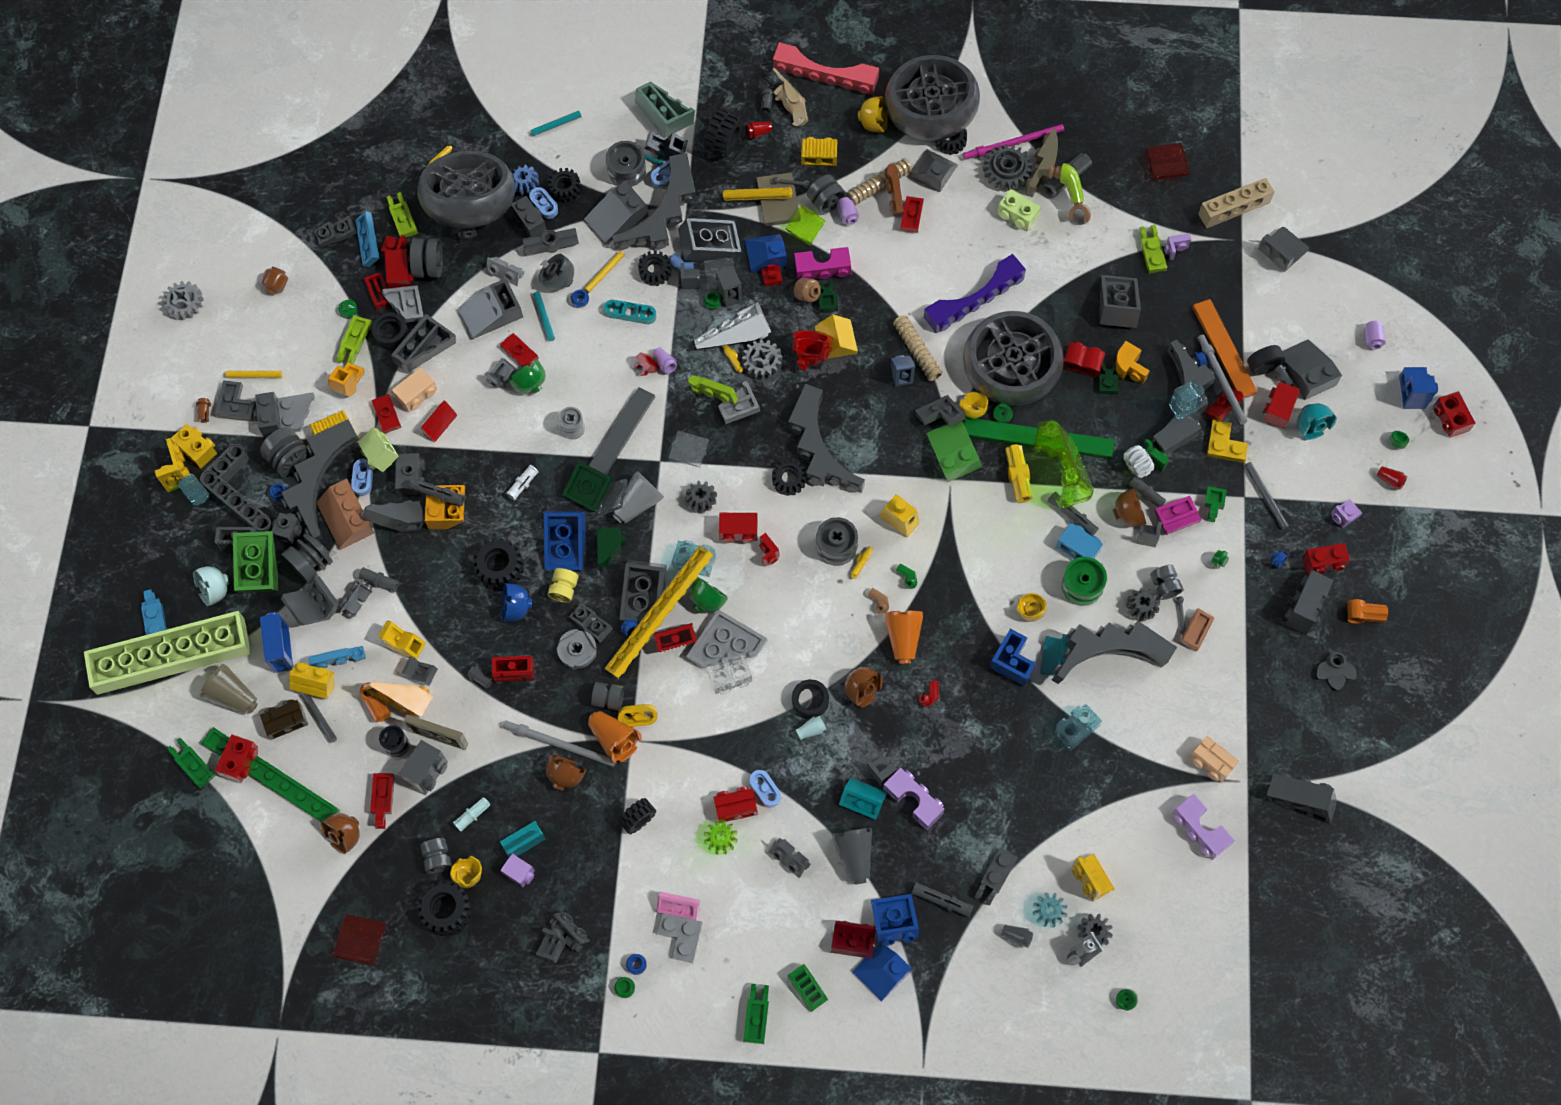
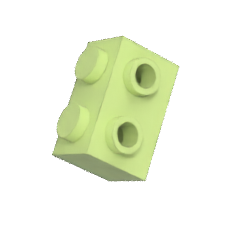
[997,189,1041,231]
[358,427,399,472]

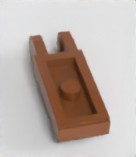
[884,163,904,216]

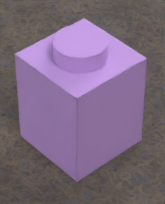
[500,854,534,888]

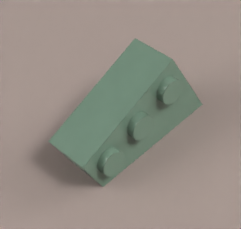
[635,81,695,138]

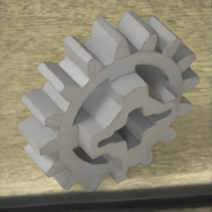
[162,281,204,319]
[742,339,782,379]

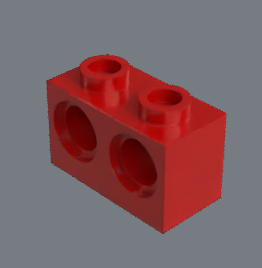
[1433,391,1476,438]

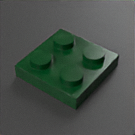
[562,461,613,512]

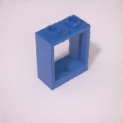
[260,613,293,673]

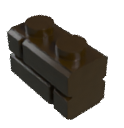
[260,699,308,740]

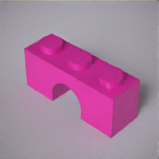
[794,247,851,281]

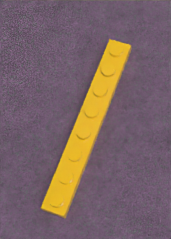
[604,546,713,679]

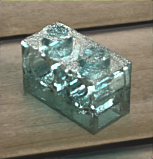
[1169,379,1205,420]
[672,540,716,577]
[1054,704,1102,751]

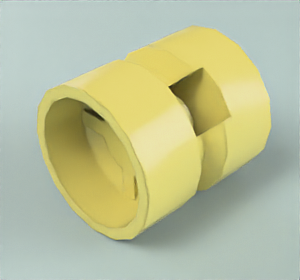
[547,568,579,603]

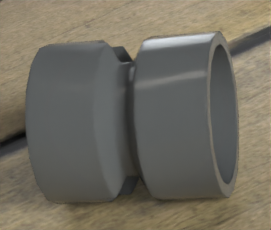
[1150,564,1184,600]
[591,681,624,711]
[420,838,452,874]

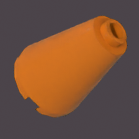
[884,611,923,664]
[588,711,642,763]

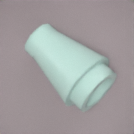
[796,715,827,740]

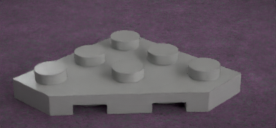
[686,610,767,668]

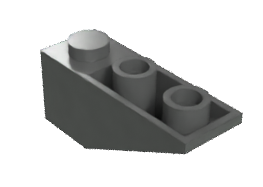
[360,501,425,532]

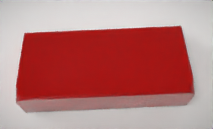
[421,400,457,442]

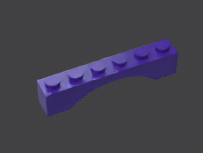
[923,254,1026,333]

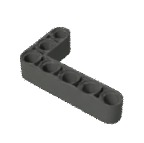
[200,444,273,532]

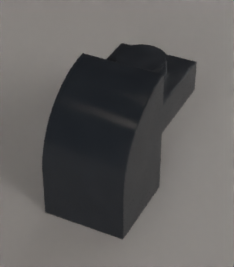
[644,131,688,162]

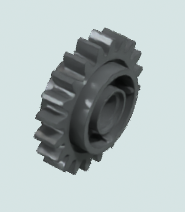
[983,144,1033,191]

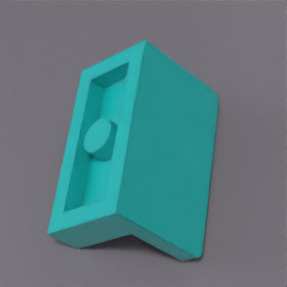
[1040,634,1068,676]
[839,778,887,820]
[500,821,546,857]

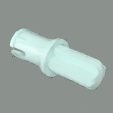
[453,797,490,832]

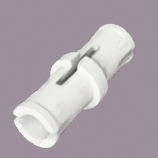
[506,465,539,501]

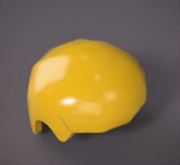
[959,392,988,419]
[1017,593,1047,622]
[450,856,482,888]

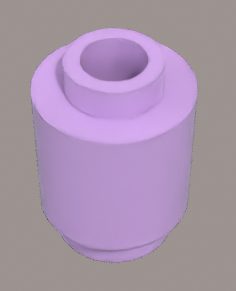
[837,197,859,225]
[1364,321,1386,350]

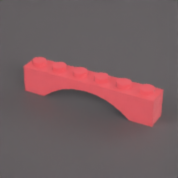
[773,43,879,95]

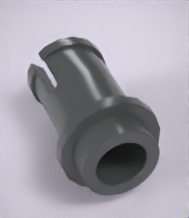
[760,89,775,113]
[1273,365,1295,386]
[467,666,494,689]

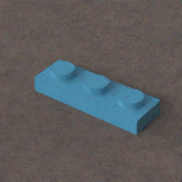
[355,211,379,267]

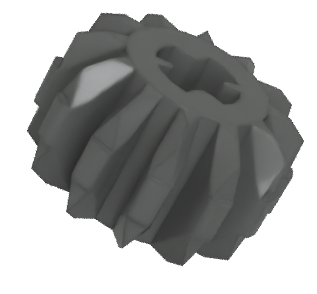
[685,480,717,513]
[1127,587,1160,622]
[1078,914,1113,946]

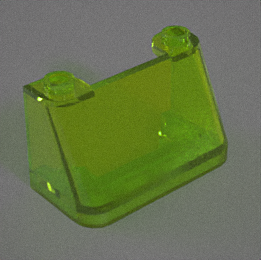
[1034,420,1094,509]

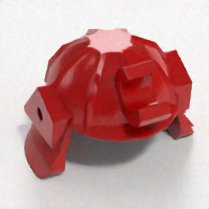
[792,330,834,371]

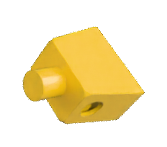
[879,494,919,537]

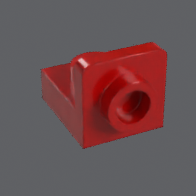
[381,235,409,255]
[759,533,780,567]

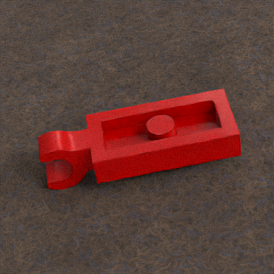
[370,773,395,829]

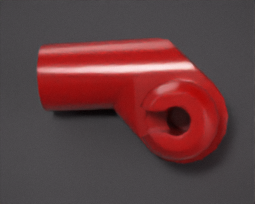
[919,681,939,707]

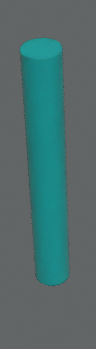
[531,110,582,136]
[533,291,555,341]

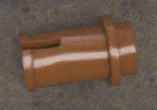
[196,398,211,423]

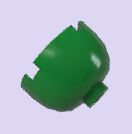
[508,360,546,395]
[689,577,728,613]

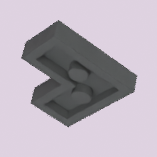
[215,380,256,421]
[915,395,966,427]

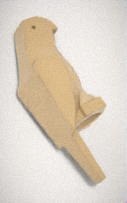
[773,68,808,127]

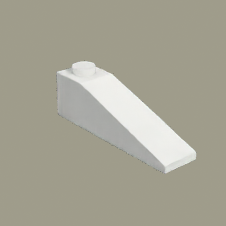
[694,302,771,349]

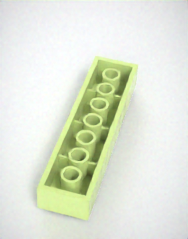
[84,611,251,695]

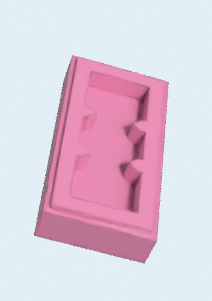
[656,892,700,920]

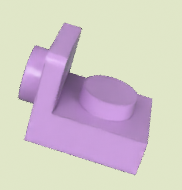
[1164,233,1191,260]
[1331,499,1362,528]

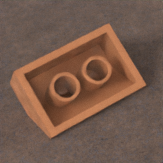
[316,479,374,550]

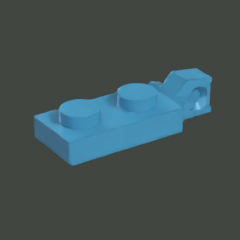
[141,590,167,635]
[308,646,366,669]

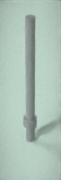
[1198,335,1247,425]
[503,721,615,767]

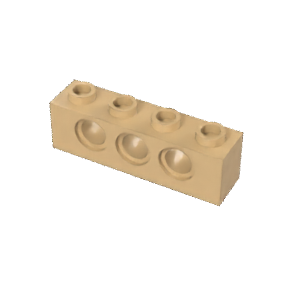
[1198,178,1275,228]

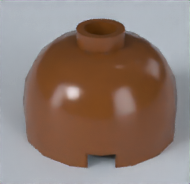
[1113,488,1147,527]
[844,667,883,707]
[545,754,587,790]
[320,813,360,854]

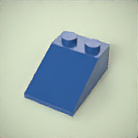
[544,511,586,570]

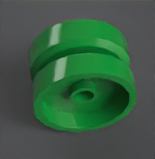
[1061,557,1107,606]

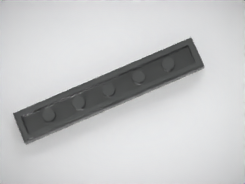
[589,387,655,475]

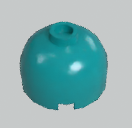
[1297,403,1337,440]

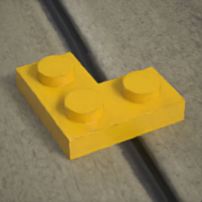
[1207,420,1248,463]

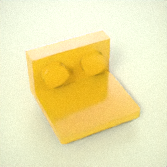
[155,438,190,492]
[1072,853,1115,902]

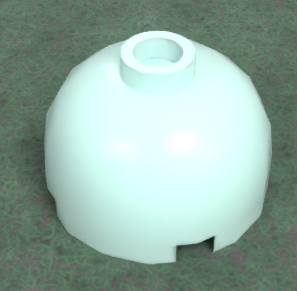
[193,566,229,606]

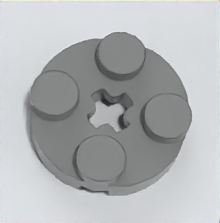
[557,630,597,670]

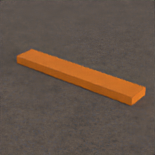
[1193,299,1257,399]

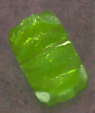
[704,820,738,855]

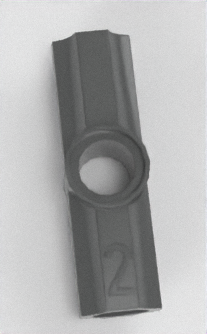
[1043,153,1092,197]
[523,228,579,255]

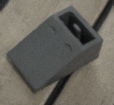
[459,278,523,339]

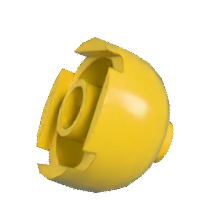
[858,96,888,133]

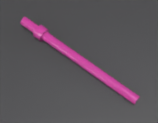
[963,124,1064,160]

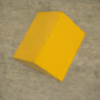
[815,314,858,359]

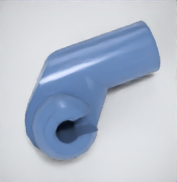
[669,254,694,272]

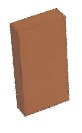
[1179,608,1214,651]

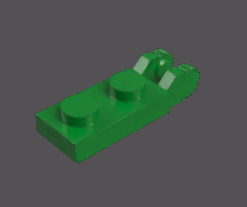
[167,738,216,789]
[743,984,769,1045]

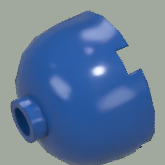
[501,583,532,622]

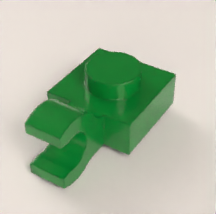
[1141,439,1170,472]
[1204,486,1227,522]

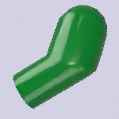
[896,563,918,589]

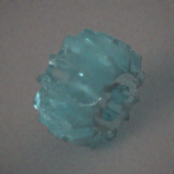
[178,474,209,506]
[1032,892,1067,928]

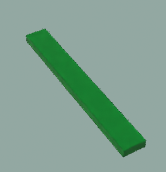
[964,417,1114,459]
[201,727,340,823]

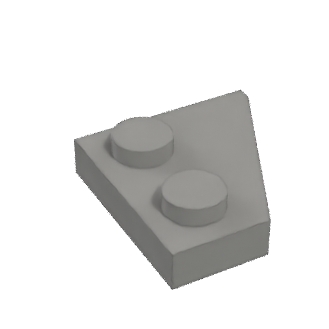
[382,285,424,323]
[718,381,760,424]
[278,392,315,432]

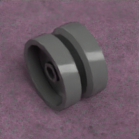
[606,141,646,187]
[410,238,443,278]
[816,517,858,566]

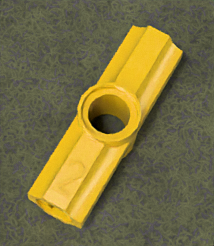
[1005,444,1033,503]

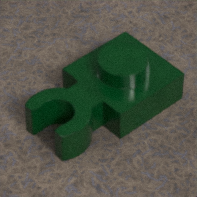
[819,281,838,313]
[1099,363,1118,395]

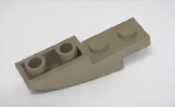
[1025,129,1058,198]

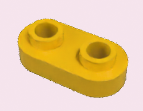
[618,704,658,727]

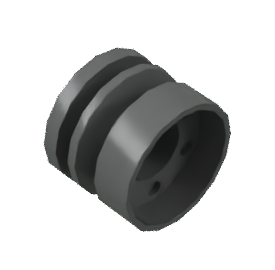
[260,427,312,478]
[281,533,333,584]

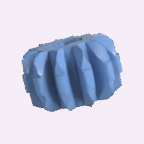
[511,164,539,196]

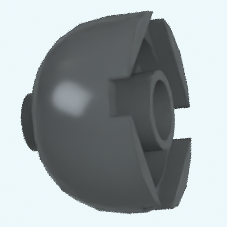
[539,253,575,291]

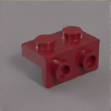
[831,921,876,959]

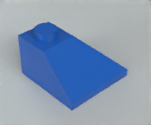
[745,234,787,273]
[852,943,912,1002]

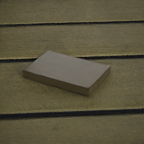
[757,172,800,226]
[404,714,468,750]

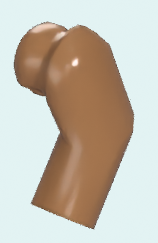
[868,588,889,614]

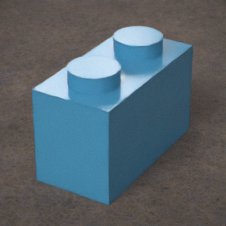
[1056,523,1103,559]

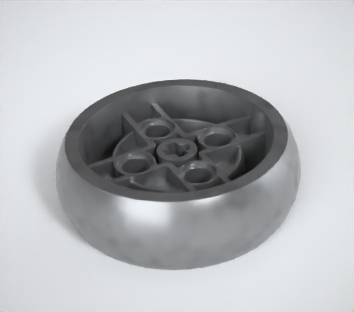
[885,55,980,141]
[417,151,515,228]
[963,311,1064,406]

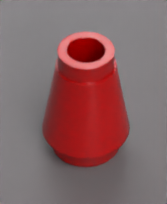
[745,122,772,139]
[1377,466,1408,490]

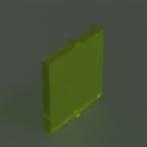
[785,204,825,246]

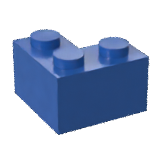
[1399,367,1438,409]
[990,628,1036,687]

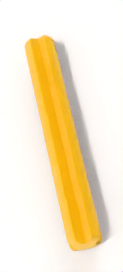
[723,187,793,201]

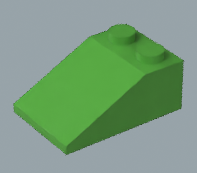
[927,421,983,482]
[233,531,278,593]

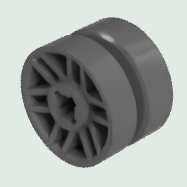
[807,174,846,214]

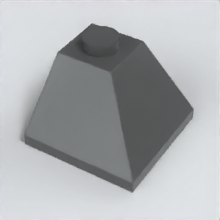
[909,149,958,192]

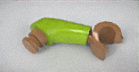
[1049,163,1091,224]

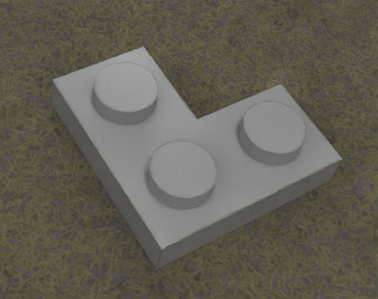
[658,913,703,963]

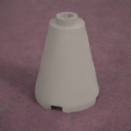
[612,471,664,523]

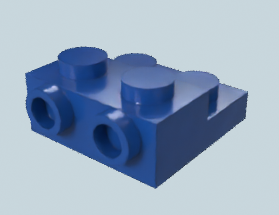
[871,894,919,946]

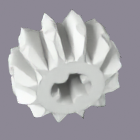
[1124,445,1154,478]

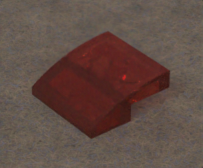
[1146,143,1190,180]
[334,914,386,966]

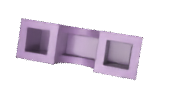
[883,768,944,831]
[1173,794,1235,860]

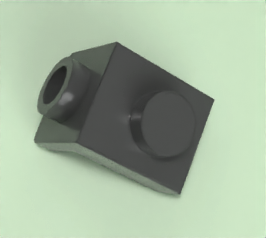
[484,358,517,387]
[402,656,438,686]
[536,928,567,963]

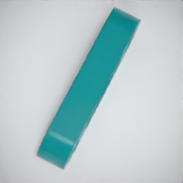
[604,299,657,324]

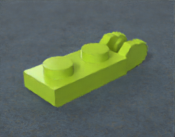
[386,192,418,237]
[1139,225,1167,274]
[336,315,372,364]
[688,376,738,404]

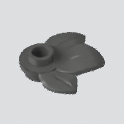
[1317,652,1357,691]

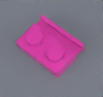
[1154,496,1202,535]

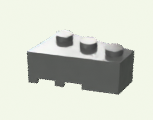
[392,314,456,373]
[1285,570,1334,635]
[1267,773,1337,824]

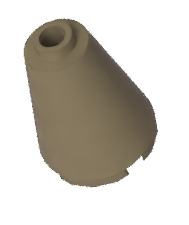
[200,664,258,715]

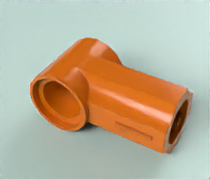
[1347,599,1388,624]
[360,682,391,723]

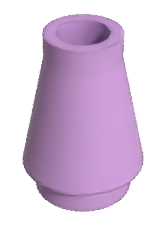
[653,347,677,374]

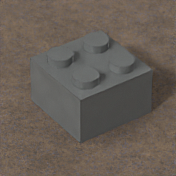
[399,740,448,795]

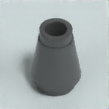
[1001,924,1033,948]

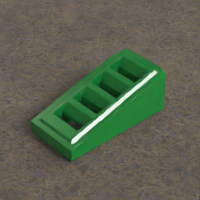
[787,964,828,1012]

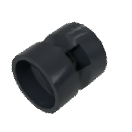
[379,725,410,758]

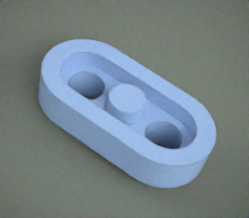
[651,159,671,188]
[529,187,558,219]
[351,458,373,496]
[750,770,781,808]

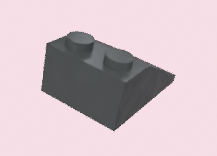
[584,180,648,245]
[678,218,742,261]
[1099,275,1141,328]
[1282,339,1342,400]
[620,560,667,622]

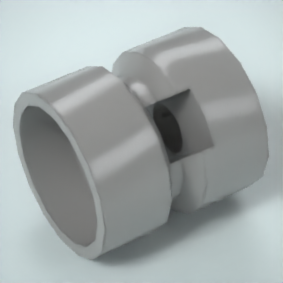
[558,407,585,440]

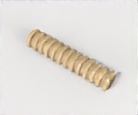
[847,158,912,206]
[893,315,943,381]

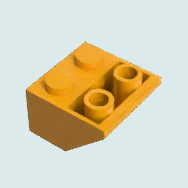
[425,485,465,530]

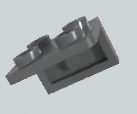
[1258,227,1309,272]
[281,576,340,626]

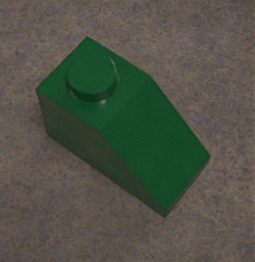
[597,527,625,571]

